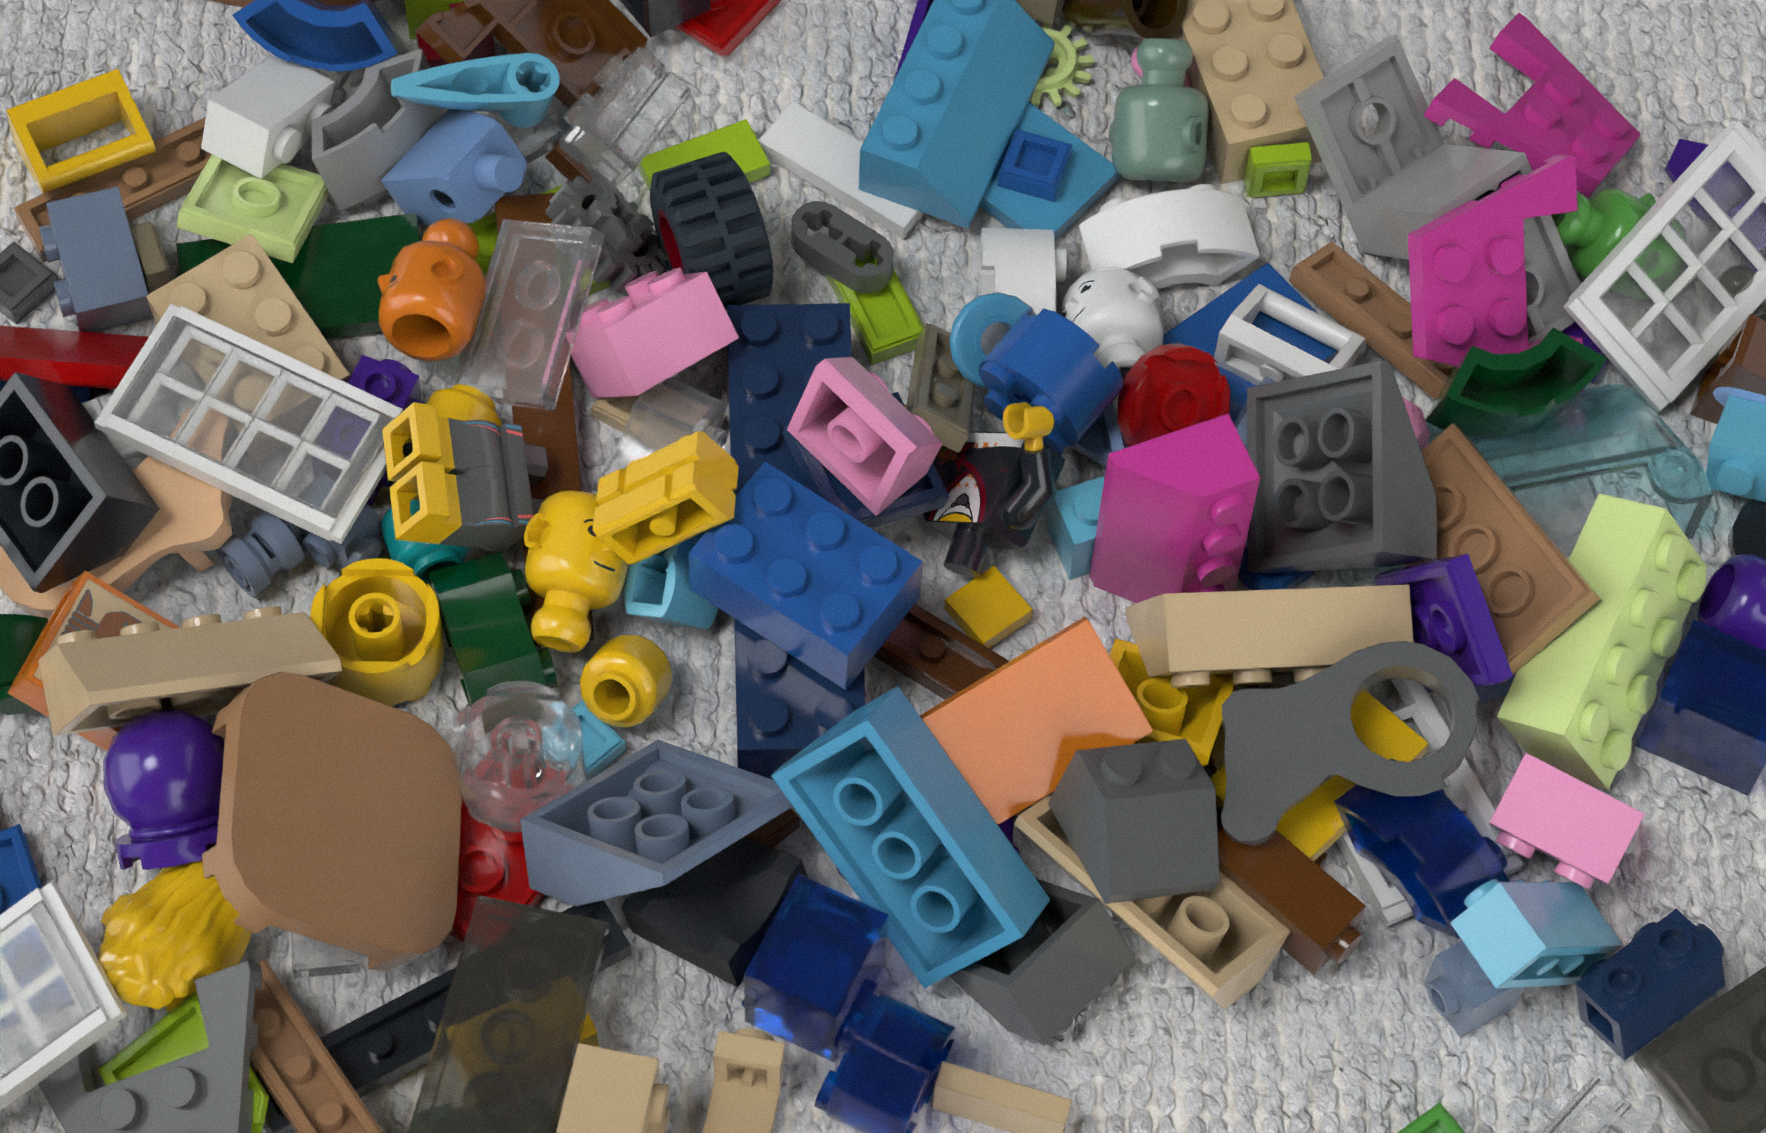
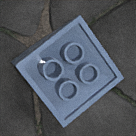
[520,740,793,906]

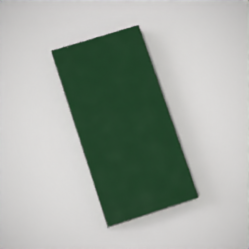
[176,213,420,339]

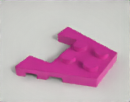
[1423,12,1641,198]
[1408,154,1584,392]

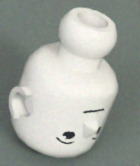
[1061,267,1163,398]

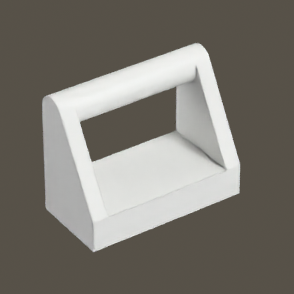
[1214,284,1367,385]

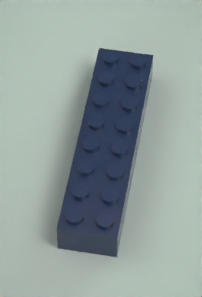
[727,303,866,780]

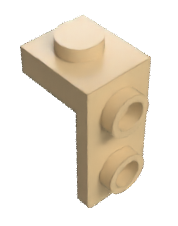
[702,1028,785,1133]

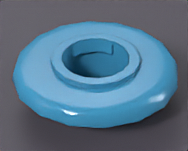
[949,292,1037,389]

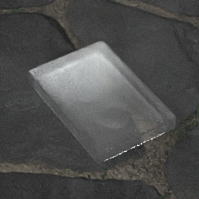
[454,219,606,411]

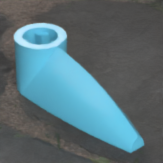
[391,53,559,128]

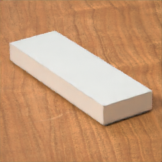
[758,101,925,239]

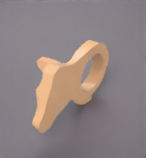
[0,408,234,620]

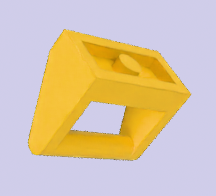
[6,69,156,194]

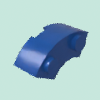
[232,0,403,71]

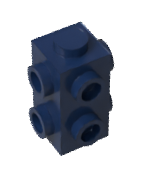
[1575,909,1725,1061]

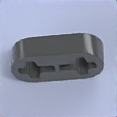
[791,201,894,293]

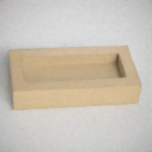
[932,1061,1072,1133]

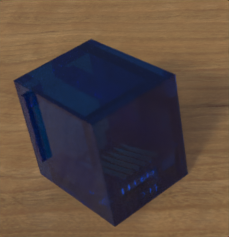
[1636,619,1766,796]
[742,874,889,1062]

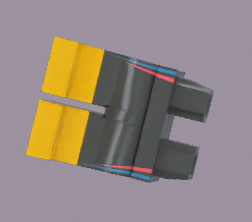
[382,402,548,553]

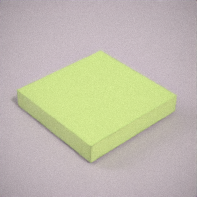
[177,154,330,263]

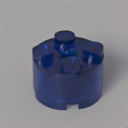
[814,992,957,1133]

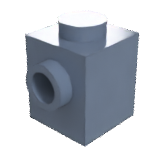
[1424,941,1524,1038]

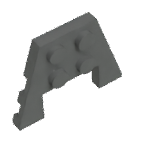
[19,960,262,1133]

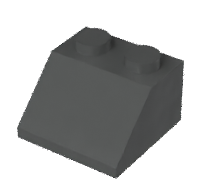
[1048,739,1220,904]
[949,878,1136,1046]

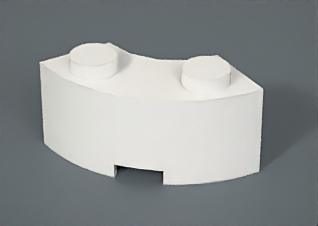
[1079,184,1260,289]
[979,228,1067,356]

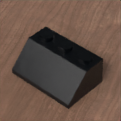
[0,372,160,593]

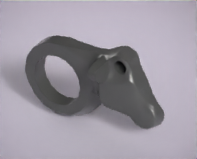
[1221,641,1480,847]

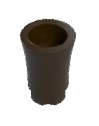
[1062,0,1188,39]

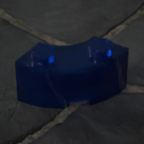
[1334,758,1510,939]

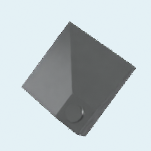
[1247,360,1437,574]

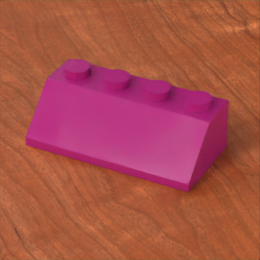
[1089,414,1260,603]

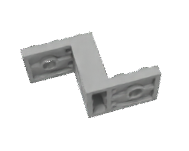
[1294,38,1580,342]

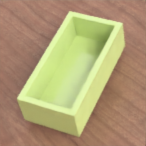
[1497,493,1708,790]

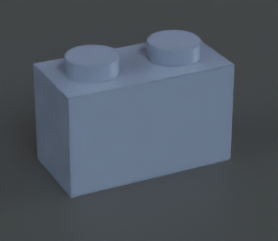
[39,186,151,332]

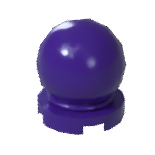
[103,709,225,870]

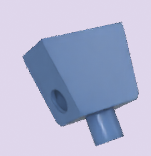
[381,109,527,226]

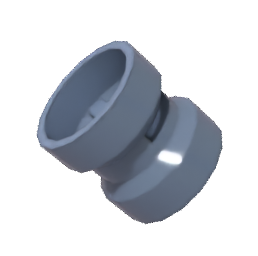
[216,511,305,597]

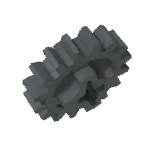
[545,176,667,293]

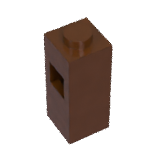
[1217,828,1366,976]

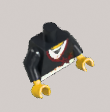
[904,402,1066,578]

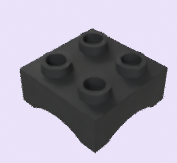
[621,836,811,988]

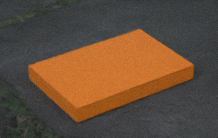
[920,616,1154,825]

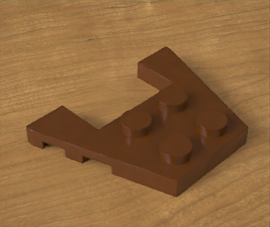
[415,0,648,184]

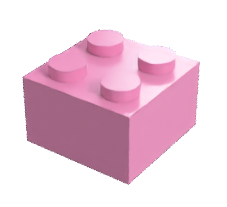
[560,268,739,398]

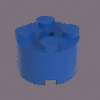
[979,307,1124,456]

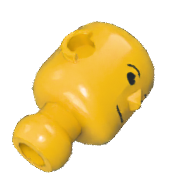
[523,490,628,653]

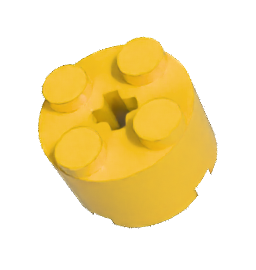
[310,558,445,706]

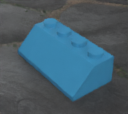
[858,0,1055,229]
[771,686,1051,988]

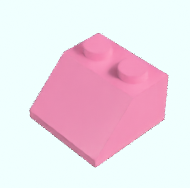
[787,357,943,516]
[1489,753,1645,890]

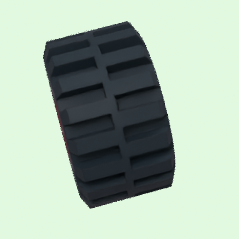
[650,151,774,310]

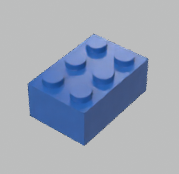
[688,462,923,690]

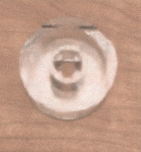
[451,681,587,832]

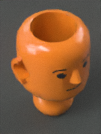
[377,218,486,362]

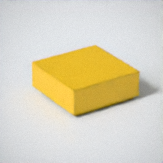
[944,566,1033,649]

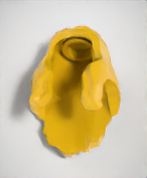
[96,842,252,1013]

